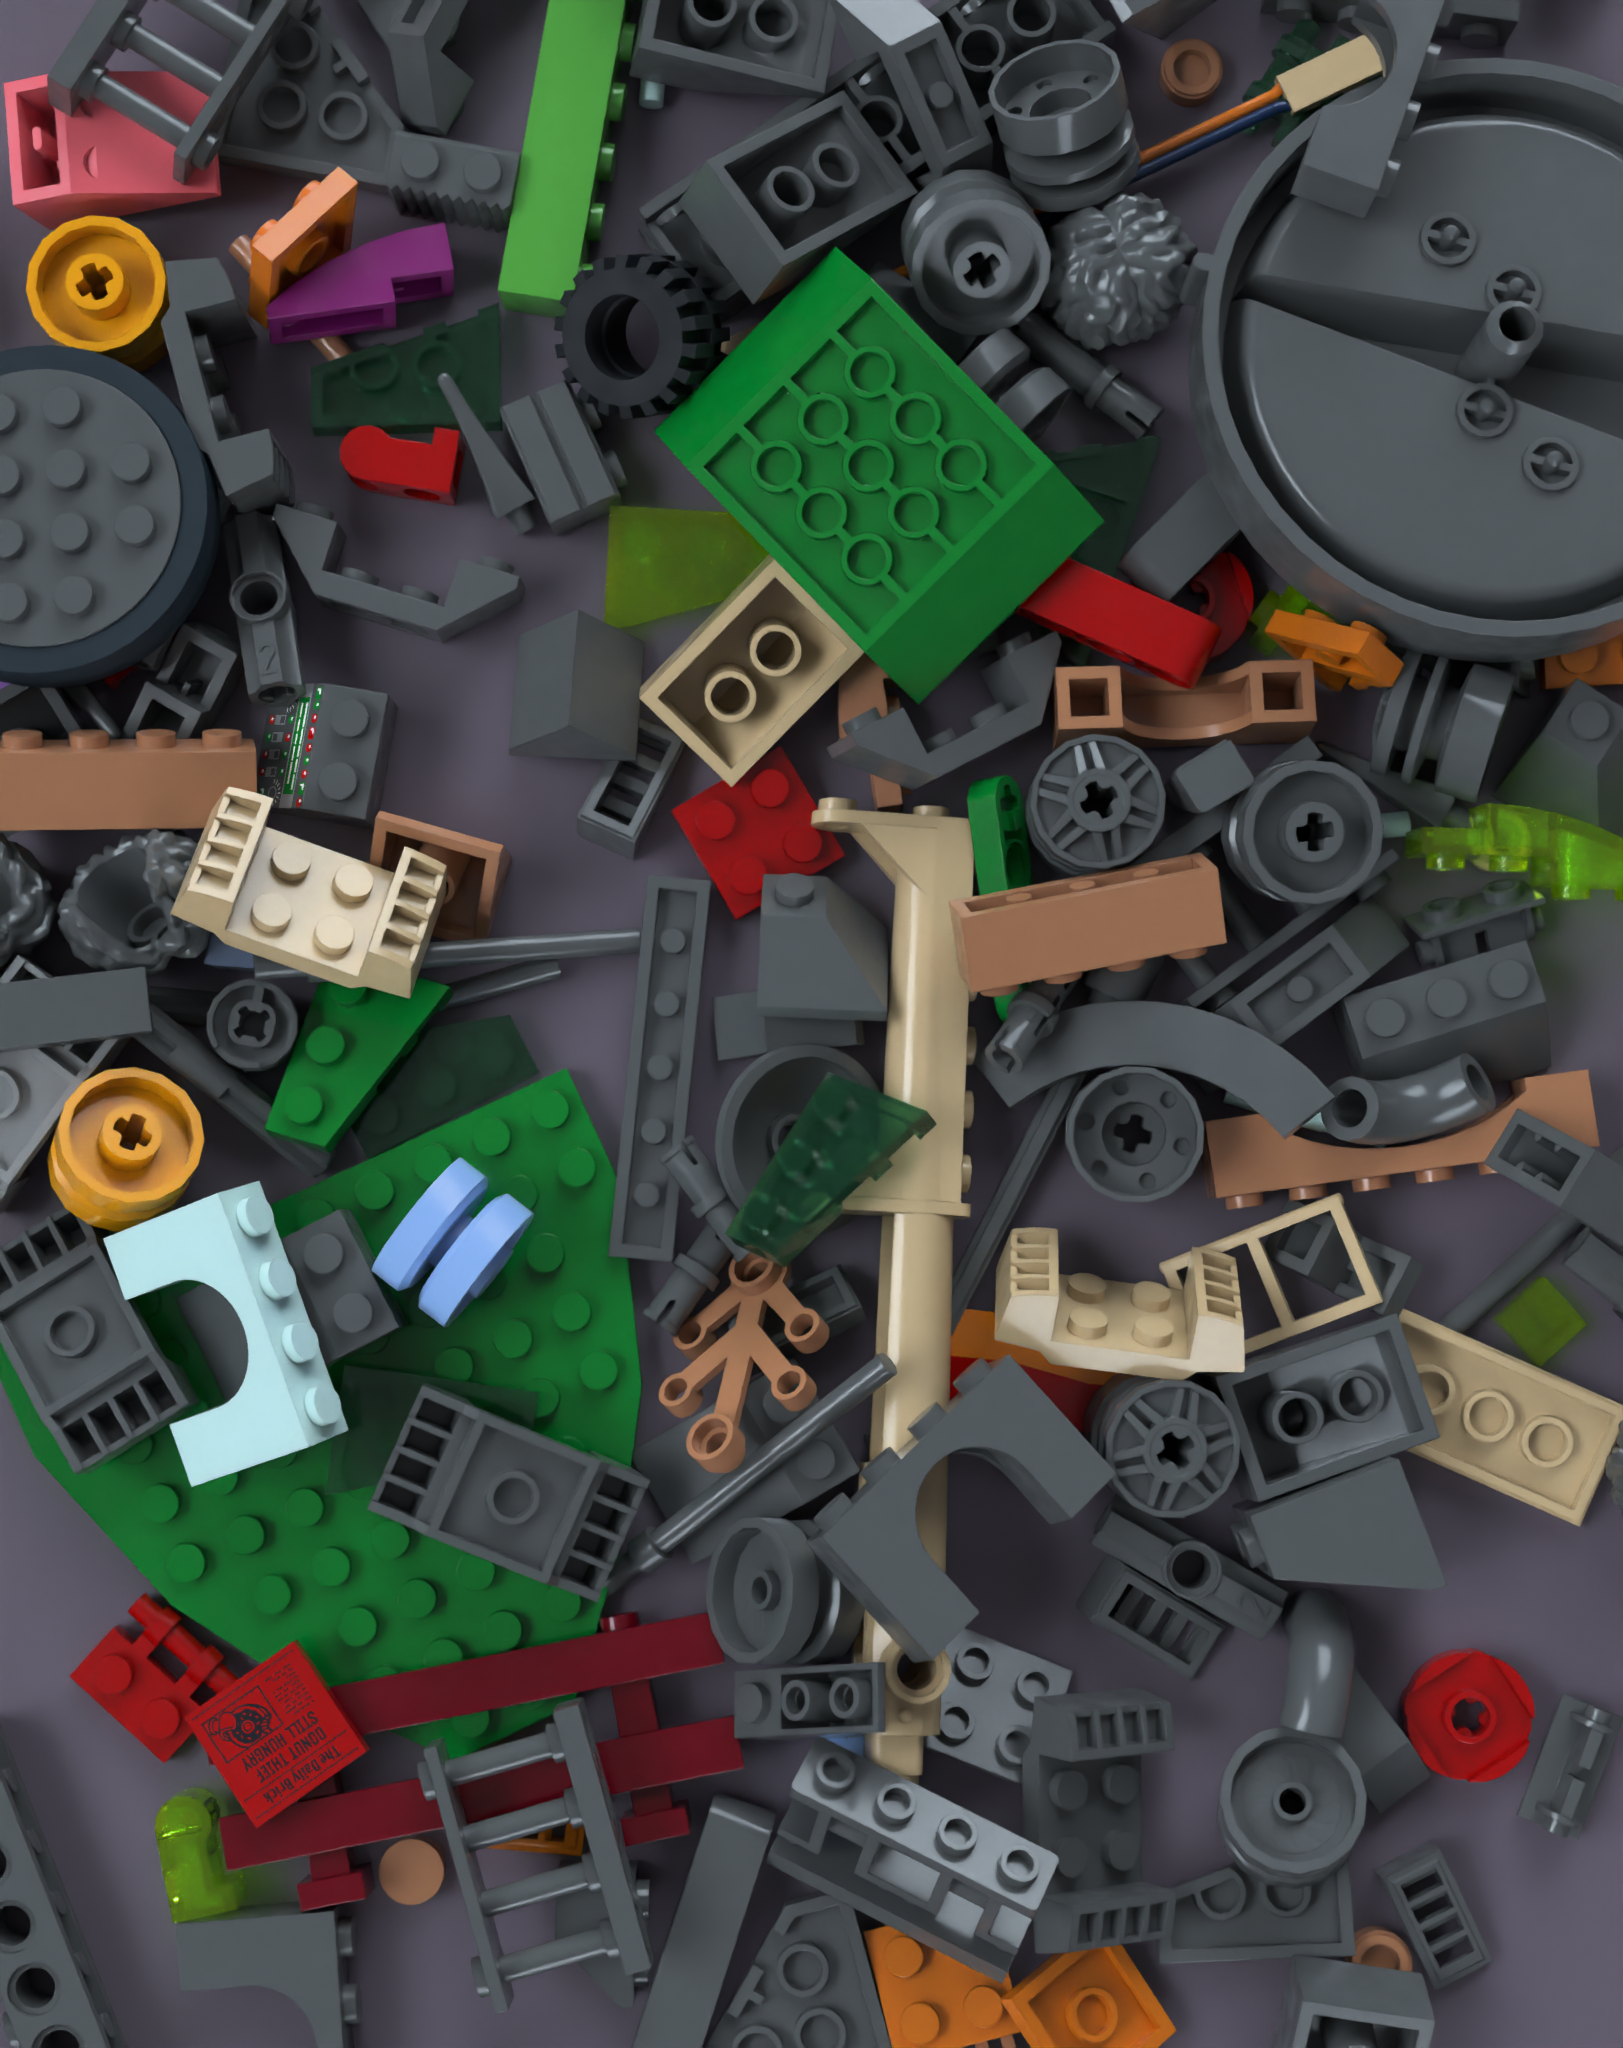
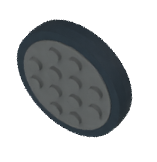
[0,345,220,688]

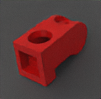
[340,425,466,506]

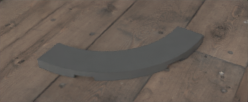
[974,1001,1337,1140]

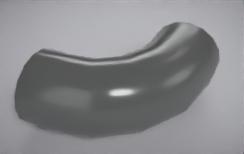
[1321,1053,1495,1145]
[1279,1588,1355,1738]

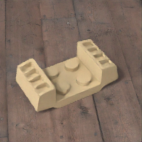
[170,787,447,999]
[994,1227,1245,1380]

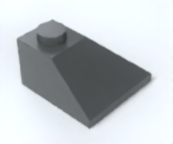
[1491,678,1623,864]
[757,873,888,1021]

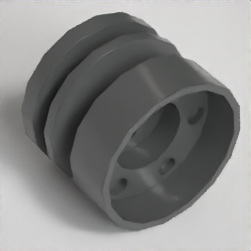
[988,39,1142,212]
[1370,649,1517,803]
[1024,734,1166,878]
[1064,1066,1204,1203]
[1082,1373,1241,1518]

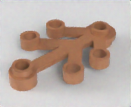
[658,1244,830,1473]

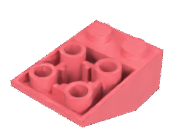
[4,71,221,230]

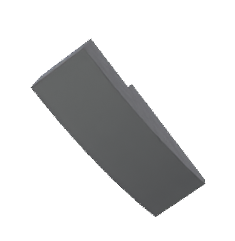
[119,619,244,739]

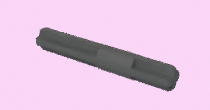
[133,1002,336,1178]

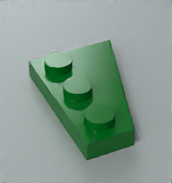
[264,977,454,1154]

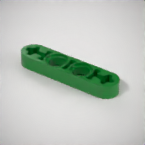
[967,775,1034,1022]

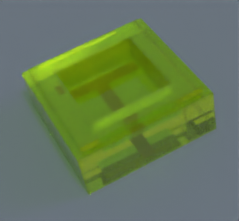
[1492,1276,1587,1367]

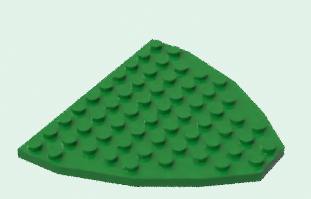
[0,1068,643,1759]

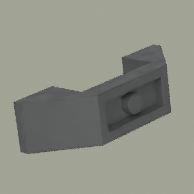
[388,0,475,135]
[830,0,993,196]
[273,501,526,643]
[827,631,1062,790]
[1190,895,1410,1096]

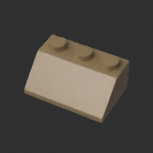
[639,554,864,787]

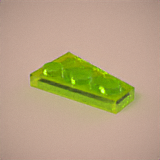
[604,505,769,630]

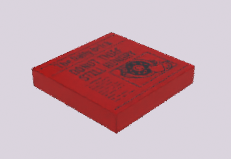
[184,1639,370,1829]

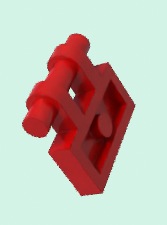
[69,1593,239,1764]

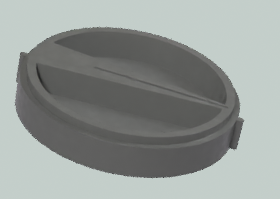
[1179,58,1623,662]

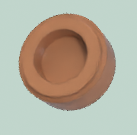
[1158,39,1223,107]
[379,1835,446,1905]
[1343,1926,1412,1972]

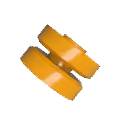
[26,215,170,373]
[47,1067,205,1232]

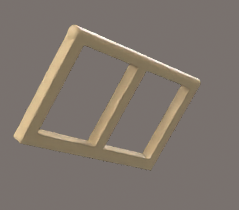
[1159,1193,1384,1354]

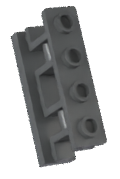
[766,1737,1059,1984]

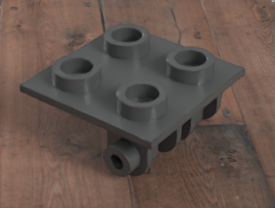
[923,1628,1073,1787]

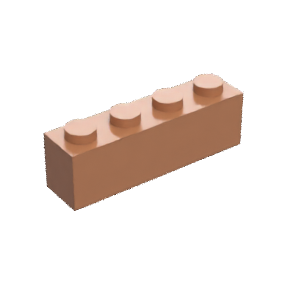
[0,729,257,831]
[949,852,1227,997]

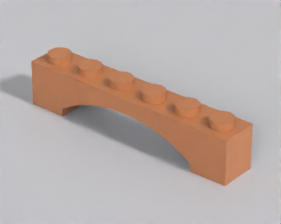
[1201,1069,1600,1210]

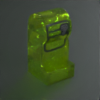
[155,1787,248,1924]

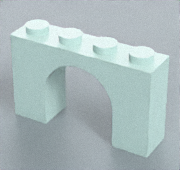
[103,1181,349,1487]

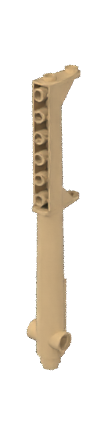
[794,797,977,1785]

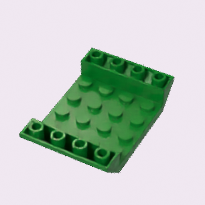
[654,246,1105,705]

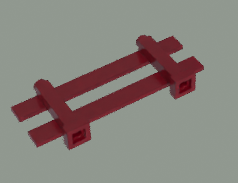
[207,1611,745,1912]

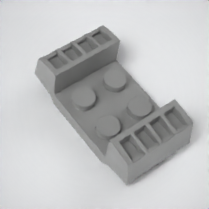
[0,955,130,1215]

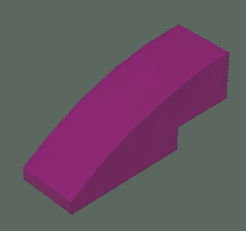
[266,222,454,345]

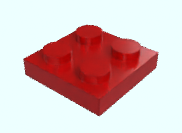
[670,746,845,920]

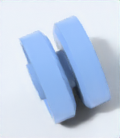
[371,1157,535,1327]

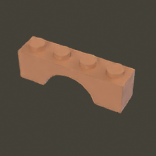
[1050,659,1317,751]

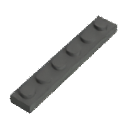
[608,874,712,1262]

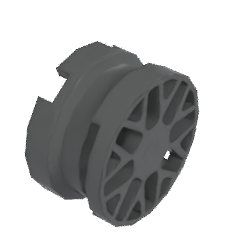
[207,979,301,1072]

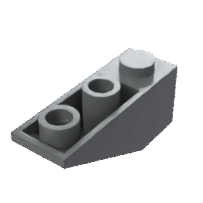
[734,1662,885,1740]

